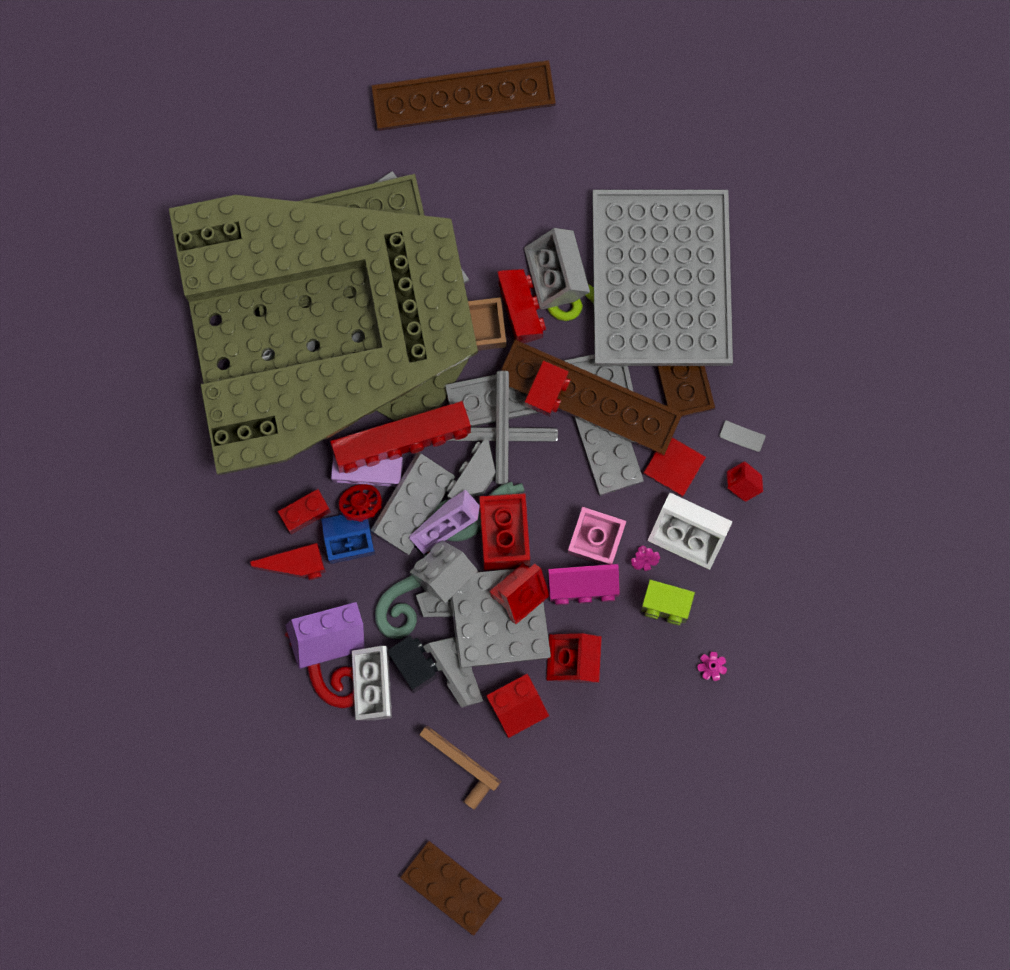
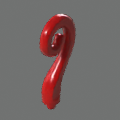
[285,632,355,708]

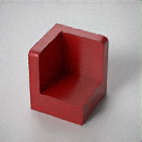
[727,461,763,502]

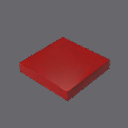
[643,437,706,497]

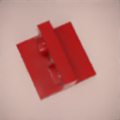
[489,563,550,624]

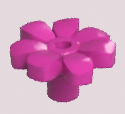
[631,546,660,571]
[697,652,727,681]

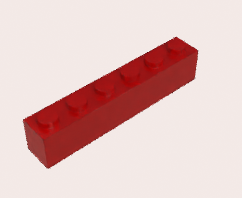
[330,401,471,473]

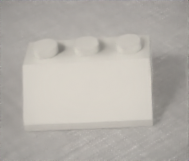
[648,493,732,570]
[352,646,392,720]

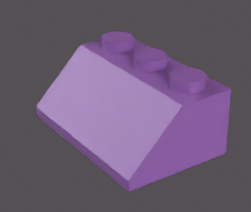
[285,602,364,669]

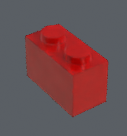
[525,361,571,417]
[278,489,331,535]

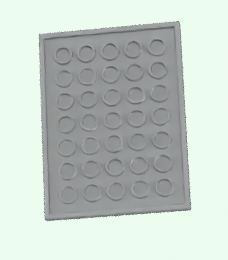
[592,190,733,366]

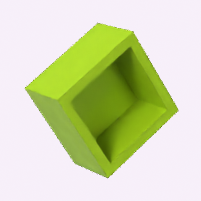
[641,580,695,626]

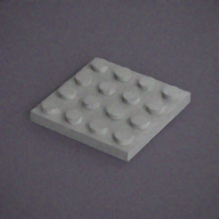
[450,567,551,668]

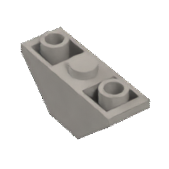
[447,439,496,500]

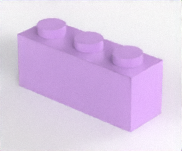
[331,455,403,487]

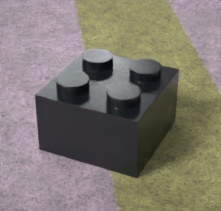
[387,636,438,693]

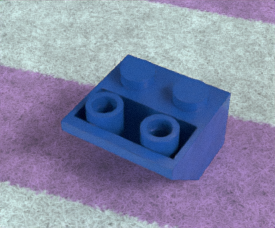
[321,511,375,564]

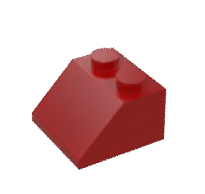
[547,633,602,683]
[486,674,549,738]

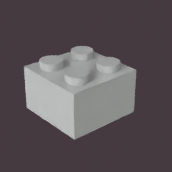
[410,540,478,603]

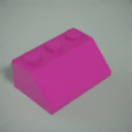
[548,564,620,605]

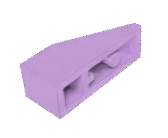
[409,490,480,554]

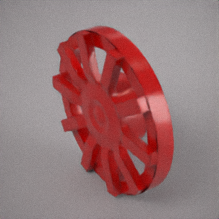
[339,484,382,522]

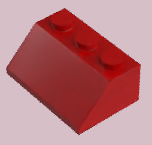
[497,269,546,343]

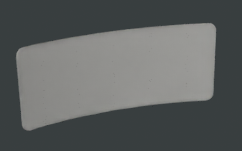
[720,420,766,452]

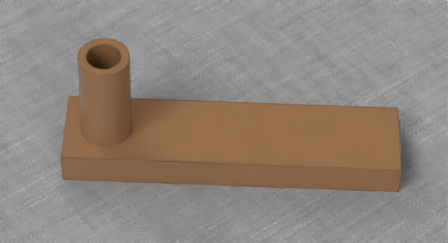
[420,726,502,810]

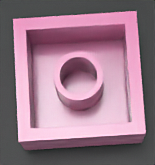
[568,507,626,565]

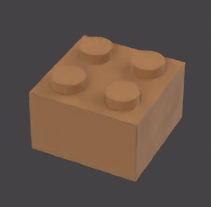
[468,297,506,351]

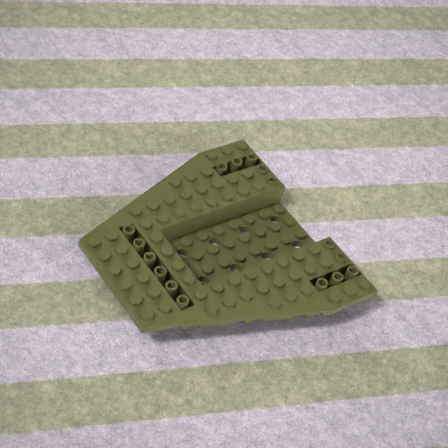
[169,195,478,475]

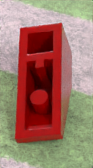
[250,543,326,580]

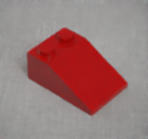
[480,494,530,570]

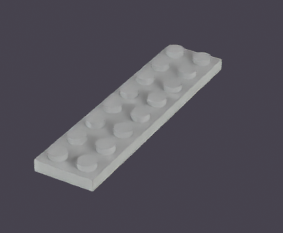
[446,354,633,427]

